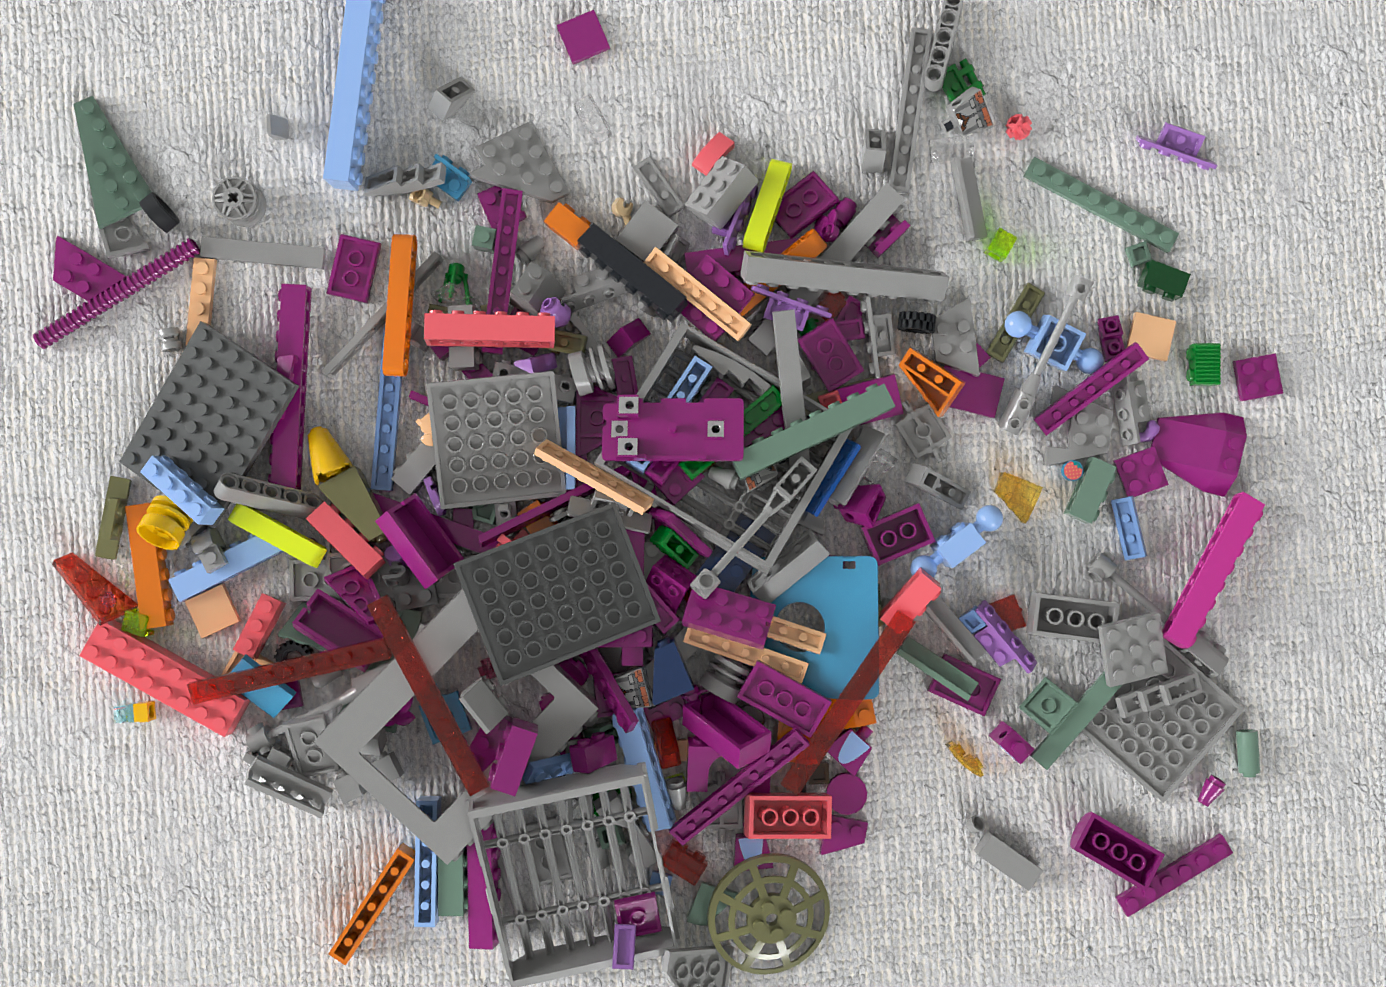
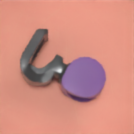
[382,545,409,588]

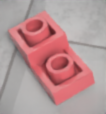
[692,132,735,176]

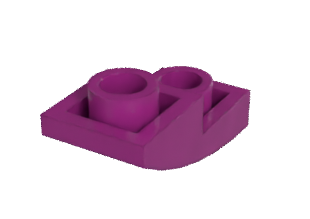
[1097,315,1125,362]

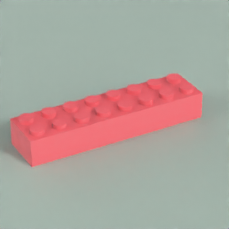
[79,618,251,737]

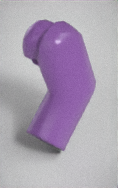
[1139,420,1160,443]

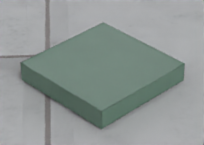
[1018,677,1079,735]

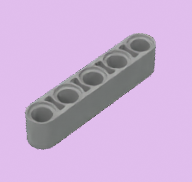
[925,0,963,91]
[214,473,322,520]

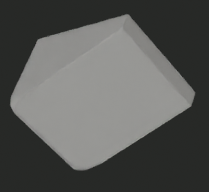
[266,114,289,140]

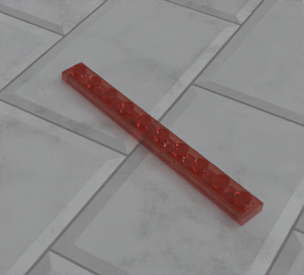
[367,594,490,796]
[780,610,916,796]
[187,636,392,705]

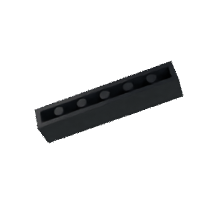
[577,223,688,323]

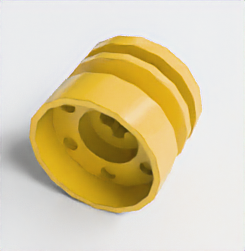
[136,495,193,550]

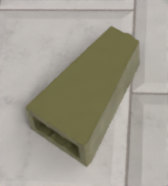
[318,466,388,544]

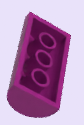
[1070,812,1165,892]

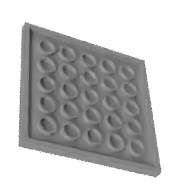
[426,371,566,509]
[1081,638,1245,803]

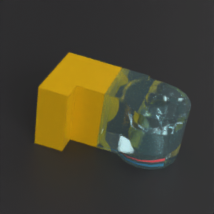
[113,700,156,723]

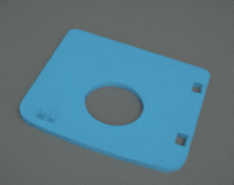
[750,556,879,699]

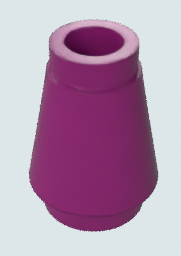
[1197,774,1226,807]

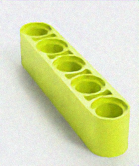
[743,159,792,253]
[228,504,328,568]

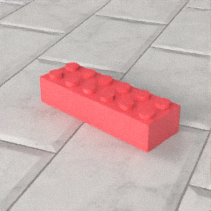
[424,310,555,348]

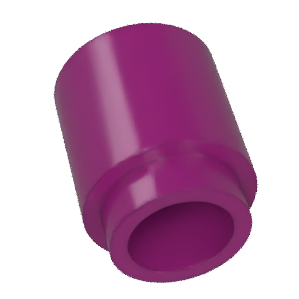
[834,197,857,229]

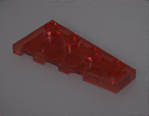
[52,552,138,626]

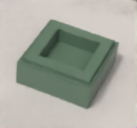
[1125,241,1153,268]

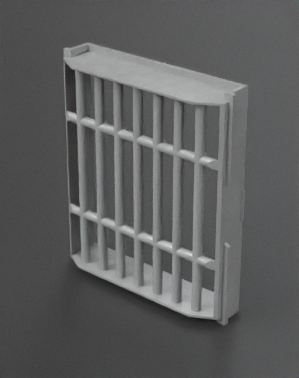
[594,322,853,574]
[465,762,680,987]

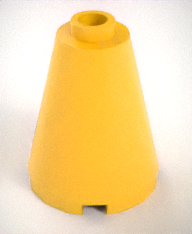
[307,426,353,485]

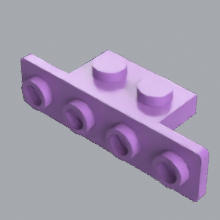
[1136,122,1218,170]
[712,185,758,256]
[751,284,832,331]
[973,600,1037,674]

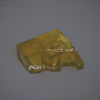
[993,472,1043,524]

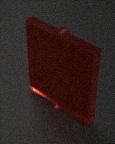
[988,594,1026,631]

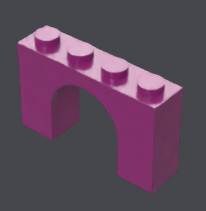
[686,735,772,793]

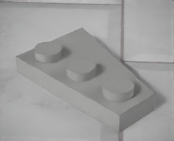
[90,199,150,259]

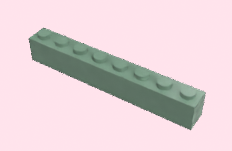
[732,383,895,480]

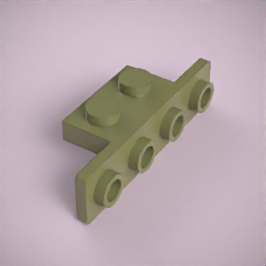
[95,476,132,560]

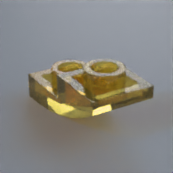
[945,740,984,777]

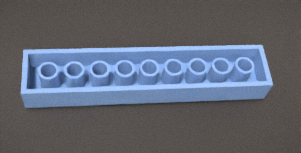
[323,0,386,191]

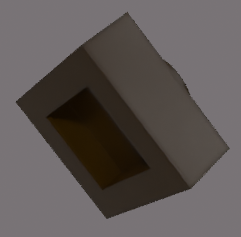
[807,762,830,785]

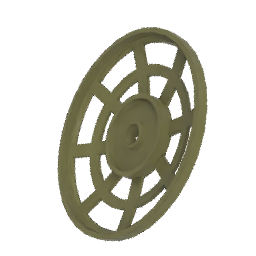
[707,853,830,975]

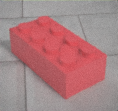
[744,792,832,839]

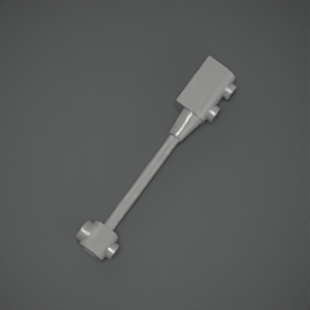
[998,274,1094,435]
[690,456,818,599]
[1087,551,1229,678]
[246,661,390,755]

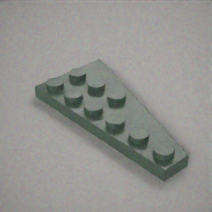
[73,96,151,229]

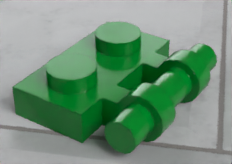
[937,58,986,103]

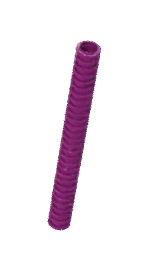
[33,238,200,349]

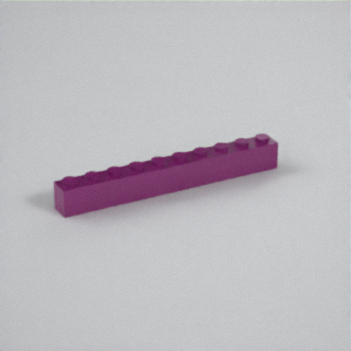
[268,284,312,490]

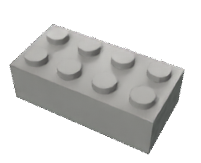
[1026,592,1120,643]

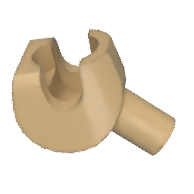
[409,189,442,208]
[611,197,633,226]

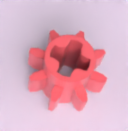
[1005,114,1032,140]

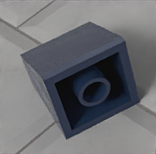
[653,636,694,706]

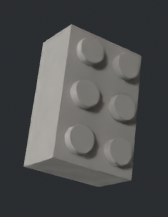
[684,156,759,230]

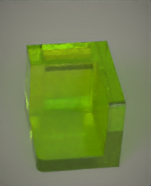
[983,228,1017,262]
[121,608,155,637]

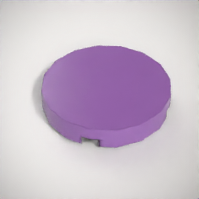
[424,476,447,517]

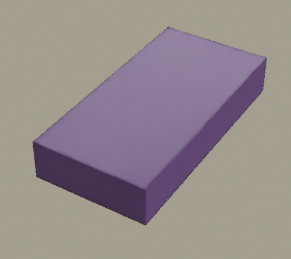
[612,924,636,970]

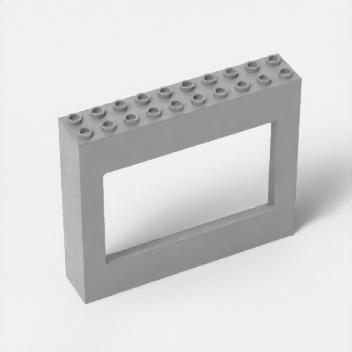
[314,588,598,865]

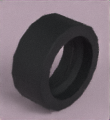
[139,192,180,233]

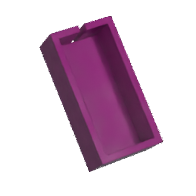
[375,493,464,589]
[682,587,776,650]
[292,588,389,673]
[682,692,772,770]

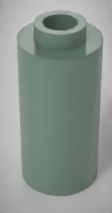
[1236,729,1261,778]

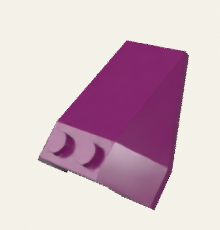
[1151,412,1247,497]

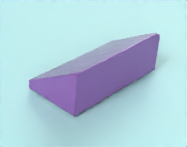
[514,352,557,373]

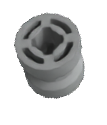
[158,327,183,352]

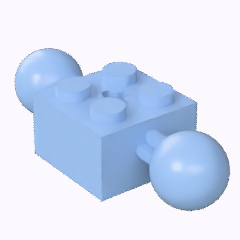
[1004,311,1104,374]
[910,505,1003,578]

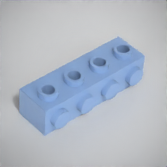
[140,455,225,525]

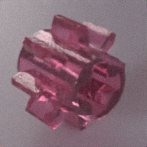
[477,657,496,679]

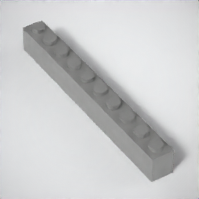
[748,182,905,356]
[740,251,950,303]

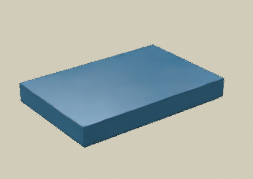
[224,655,297,718]

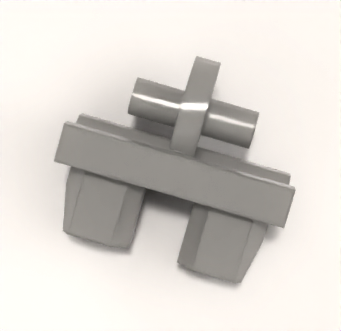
[494,501,519,537]

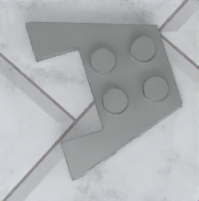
[1043,385,1113,466]

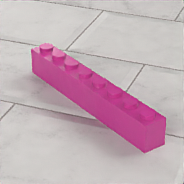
[1162,492,1265,648]

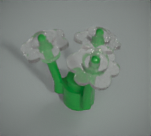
[431,263,480,307]

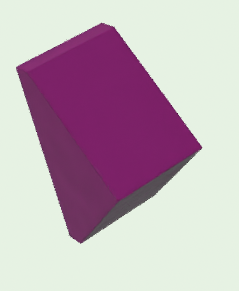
[606,318,651,357]

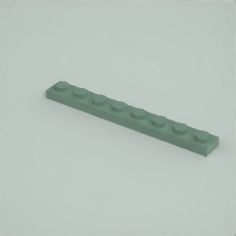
[1023,157,1179,253]

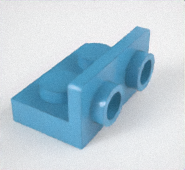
[431,154,472,202]

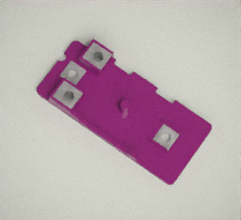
[602,395,744,461]

